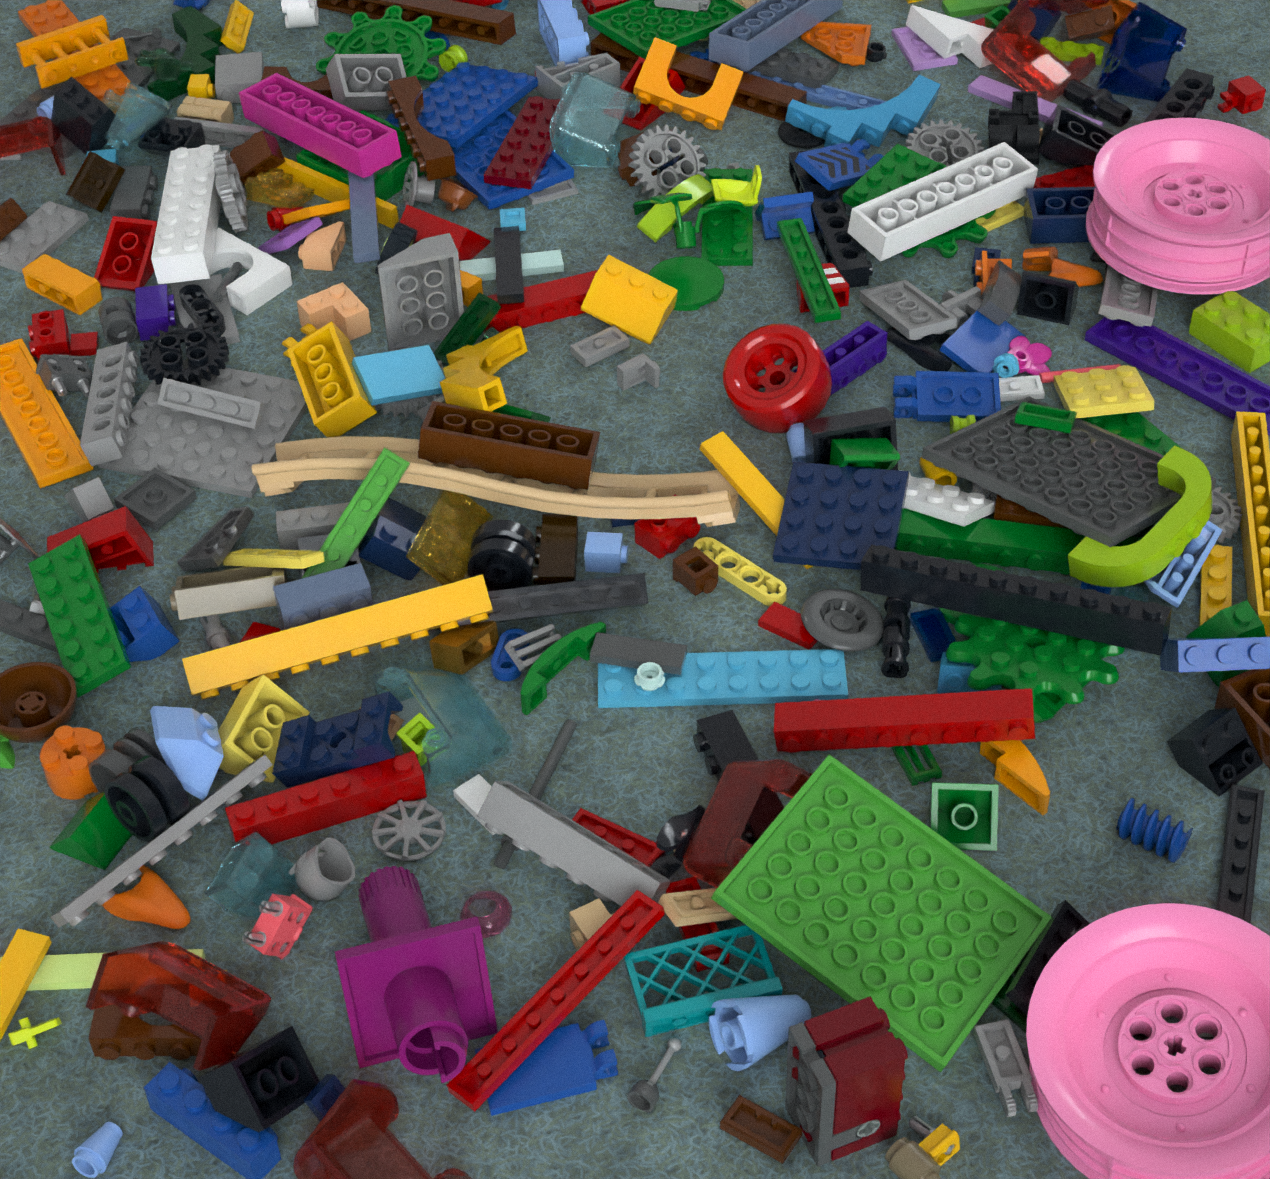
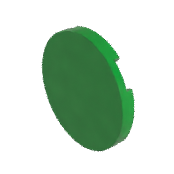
[648,256,724,311]

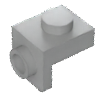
[617,353,661,391]

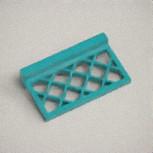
[623,925,783,1037]

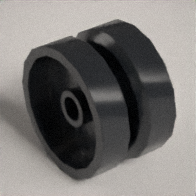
[467,519,536,591]
[104,755,190,842]

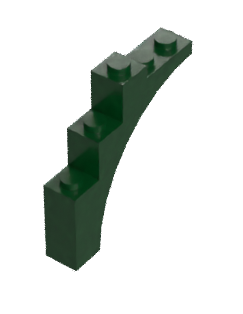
[147,6,224,107]

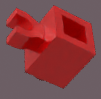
[1218,75,1266,114]

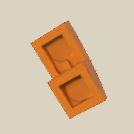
[1023,247,1058,265]

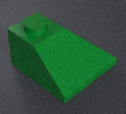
[1186,600,1266,687]

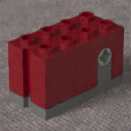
[785,996,908,1167]

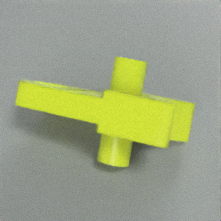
[8,1017,62,1049]

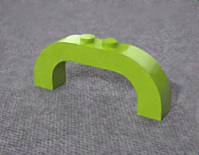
[1068,445,1212,587]

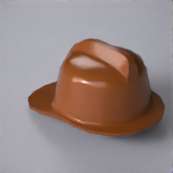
[438,177,478,212]

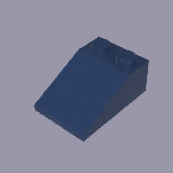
[358,498,432,581]

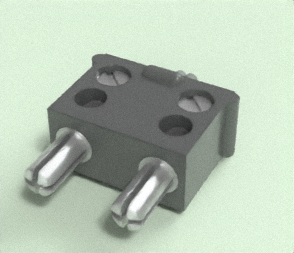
[36,354,93,397]

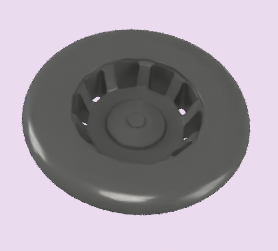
[801,589,883,651]

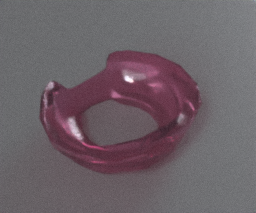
[460,891,512,938]

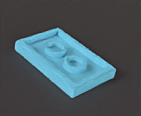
[352,345,445,406]

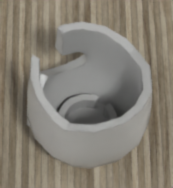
[288,837,355,901]

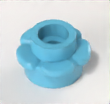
[993,353,1019,378]

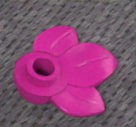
[1006,336,1052,376]

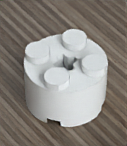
[281,0,319,29]

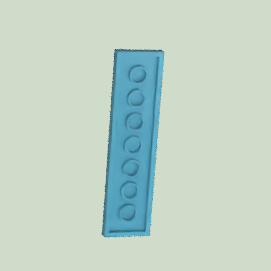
[598,649,848,708]

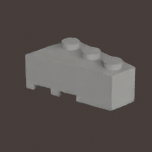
[535,53,621,106]

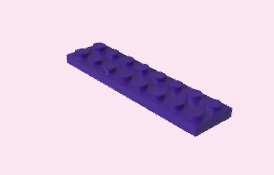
[1085,317,1270,436]

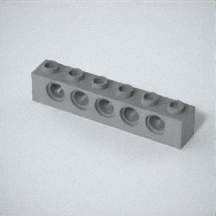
[80,342,140,466]

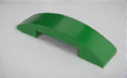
[520,622,606,716]

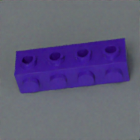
[793,321,888,396]

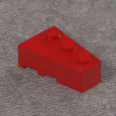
[47,506,154,573]

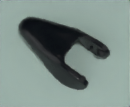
[886,327,953,372]
[650,805,706,879]

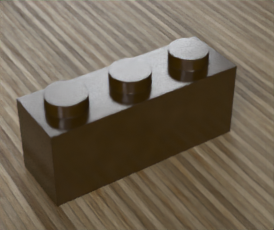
[533,514,578,585]

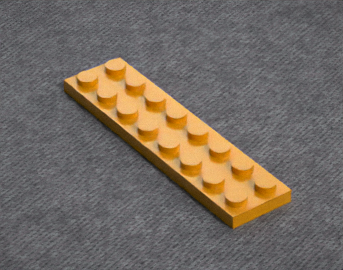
[0,338,94,489]

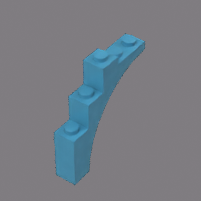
[785,75,941,147]

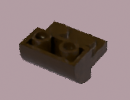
[66,151,125,213]

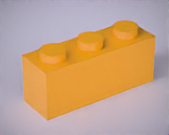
[22,254,103,315]

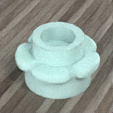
[634,662,665,691]

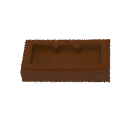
[720,1095,802,1164]

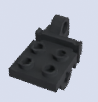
[988,91,1040,164]

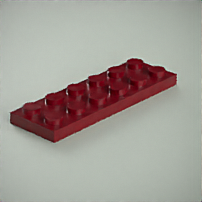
[484,96,575,189]

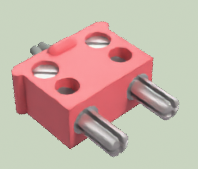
[242,893,313,960]

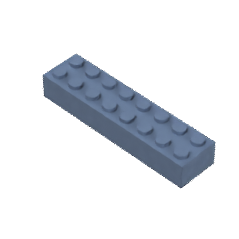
[709,0,843,71]

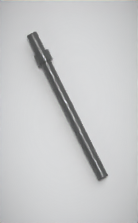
[494,719,577,869]

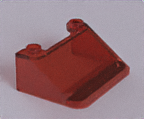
[981,0,1096,102]
[293,1079,472,1179]

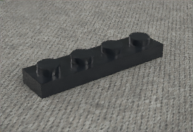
[1005,900,1090,1016]

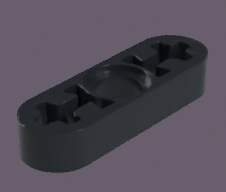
[179,284,226,335]

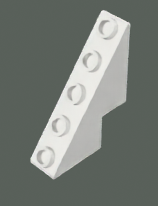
[906,5,1018,68]

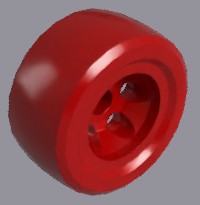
[723,324,832,433]

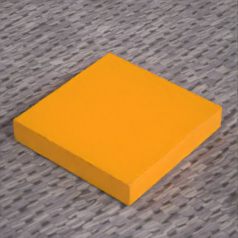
[282,199,350,224]

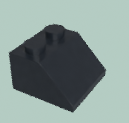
[1017,271,1079,325]

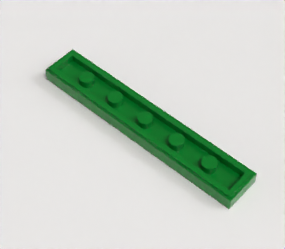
[777,218,841,323]

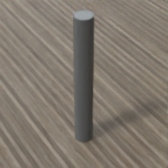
[212,262,242,303]

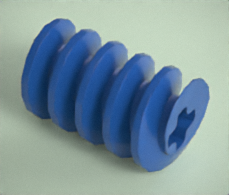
[1116,798,1193,863]

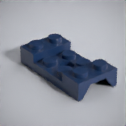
[272,691,403,787]

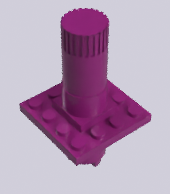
[334,866,498,1083]

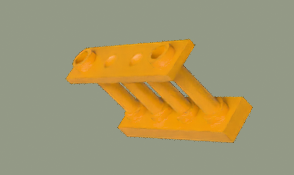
[16,15,128,89]

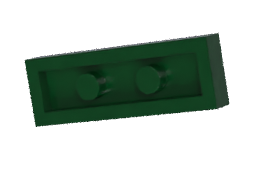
[433,292,501,366]

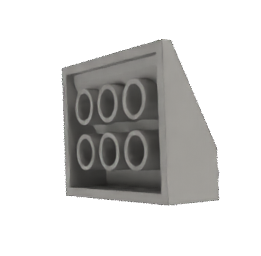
[377,233,464,351]

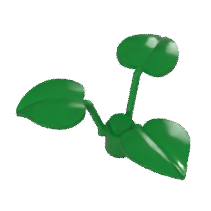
[633,193,747,249]

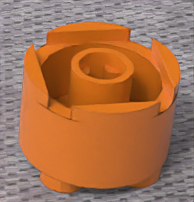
[39,725,106,800]

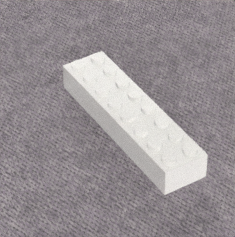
[847,142,1038,262]
[151,144,221,285]

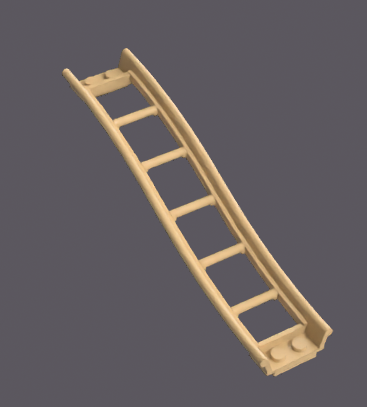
[251,436,740,527]

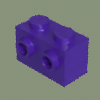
[135,284,176,341]

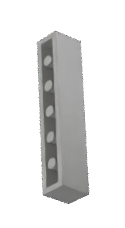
[477,781,671,906]

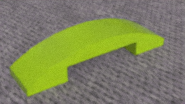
[637,174,714,243]

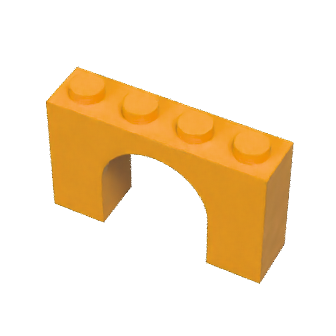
[633,37,743,130]

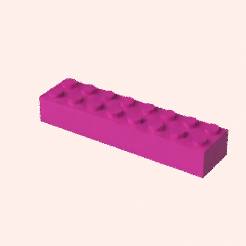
[238,73,402,178]

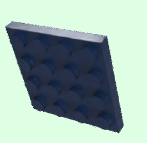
[773,462,909,570]

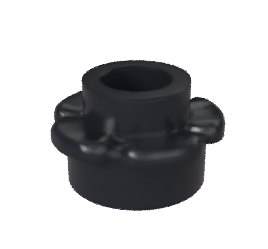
[866,42,887,62]

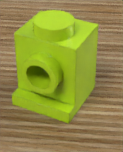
[396,713,443,767]

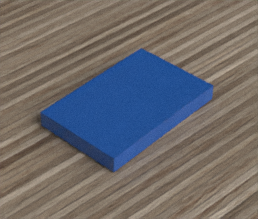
[939,310,1026,373]

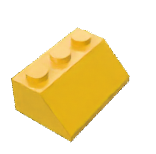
[581,254,678,344]

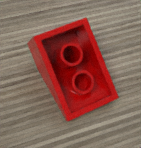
[603,57,685,131]
[94,216,158,292]

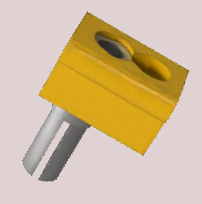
[909,1116,960,1166]

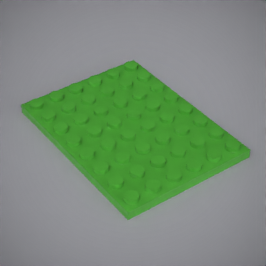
[711,754,1052,1072]

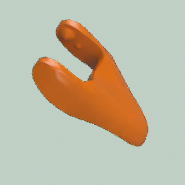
[1022,257,1103,287]
[102,865,191,929]

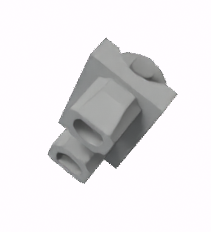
[939,286,982,329]

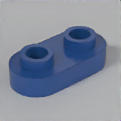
[491,629,530,681]

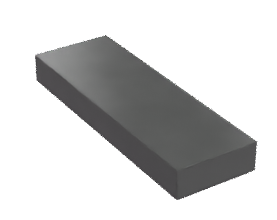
[590,632,687,675]

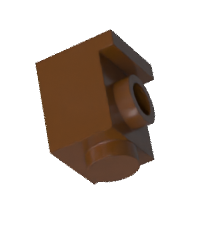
[673,546,718,596]

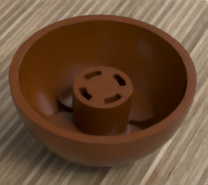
[0,662,77,743]

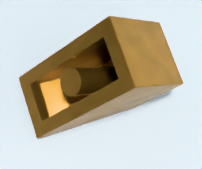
[429,620,499,675]

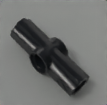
[1063,79,1133,127]

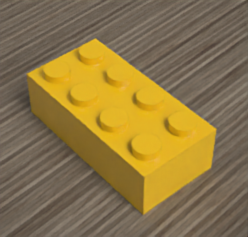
[287,321,377,437]

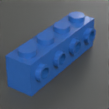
[144,1062,281,1179]

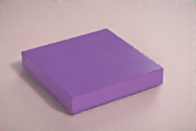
[258,216,323,254]

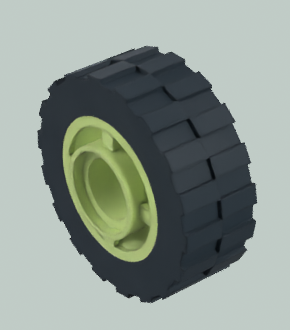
[375,222,417,275]

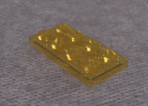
[406,489,494,585]

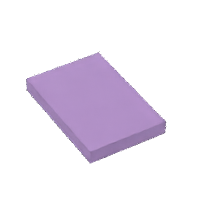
[891,27,958,71]

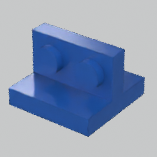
[755,192,815,240]

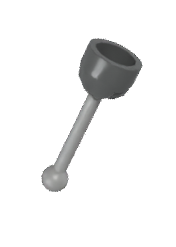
[627,1037,681,1113]

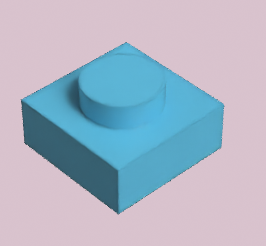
[500,208,526,231]

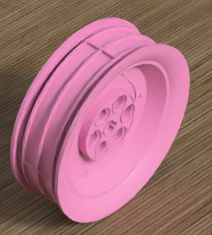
[1085,118,1270,295]
[1026,903,1270,1179]

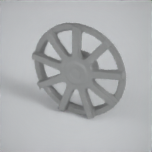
[372,800,446,861]

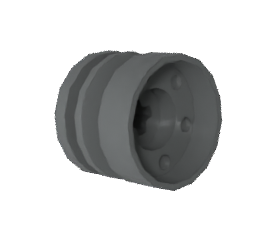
[89,728,175,793]

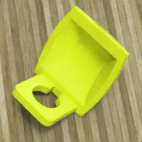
[711,165,762,207]

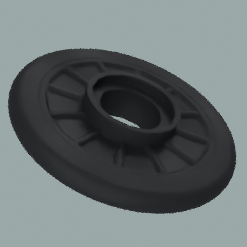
[778,121,826,148]

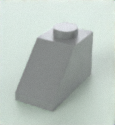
[64,477,114,522]

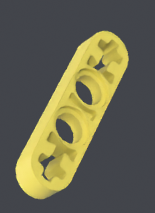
[694,537,787,607]

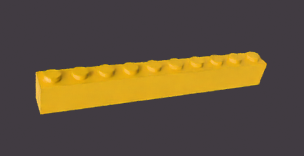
[1231,411,1270,637]
[182,574,493,700]

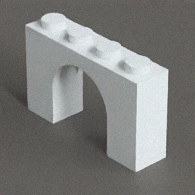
[210,228,292,315]

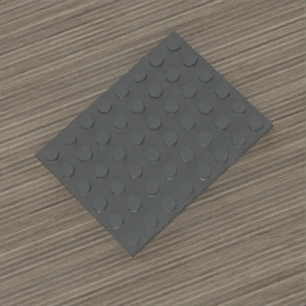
[922,396,1216,547]

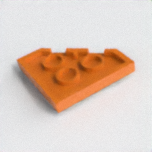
[801,22,871,66]

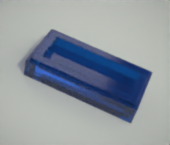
[910,607,957,663]

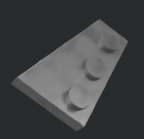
[177,506,254,571]

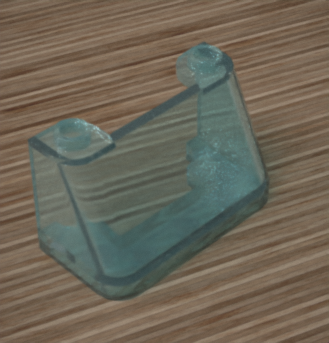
[549,72,640,168]
[101,82,172,150]

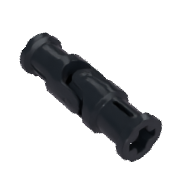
[881,596,911,678]

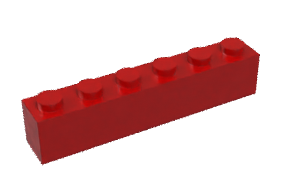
[484,270,598,337]
[225,751,427,855]

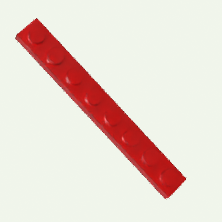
[447,890,665,1112]

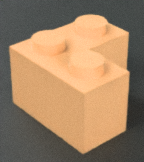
[297,282,371,341]

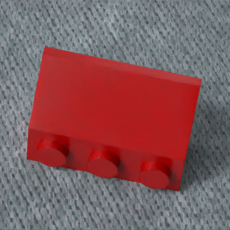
[400,205,491,261]

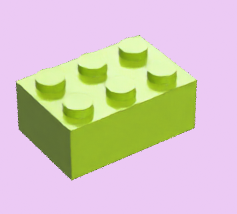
[1189,291,1270,373]

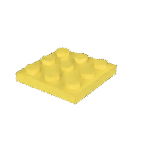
[1054,365,1154,418]

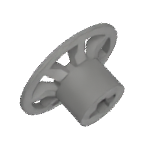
[402,161,435,209]

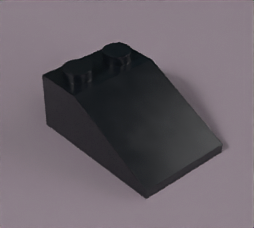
[1038,104,1117,165]

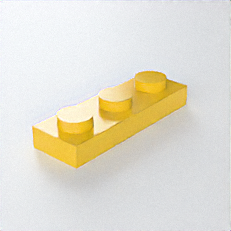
[220,0,254,53]

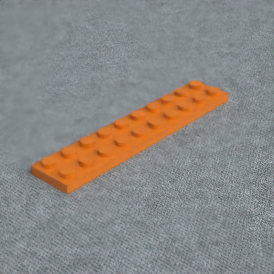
[18,0,149,119]

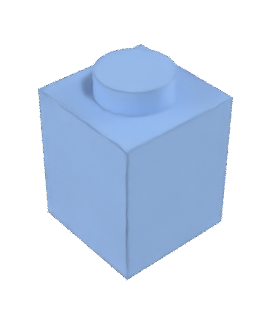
[584,531,628,573]

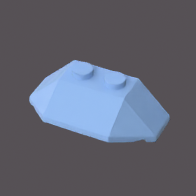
[1144,521,1222,608]
[150,706,224,801]

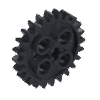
[140,323,229,386]

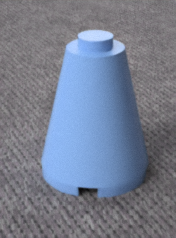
[709,994,811,1071]

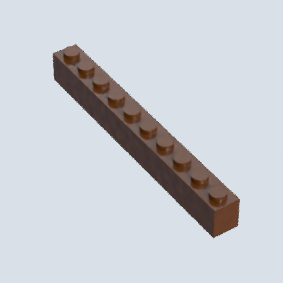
[317,0,516,45]
[590,33,807,121]

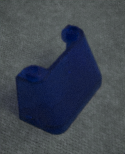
[1096,1,1187,102]

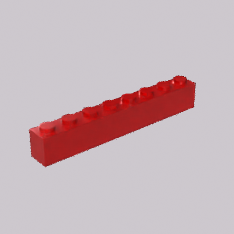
[774,688,1035,753]

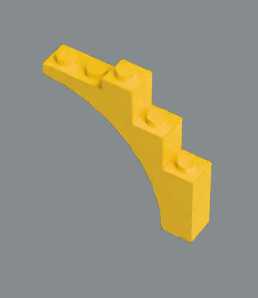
[440,326,528,412]

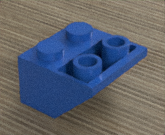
[110,586,180,662]

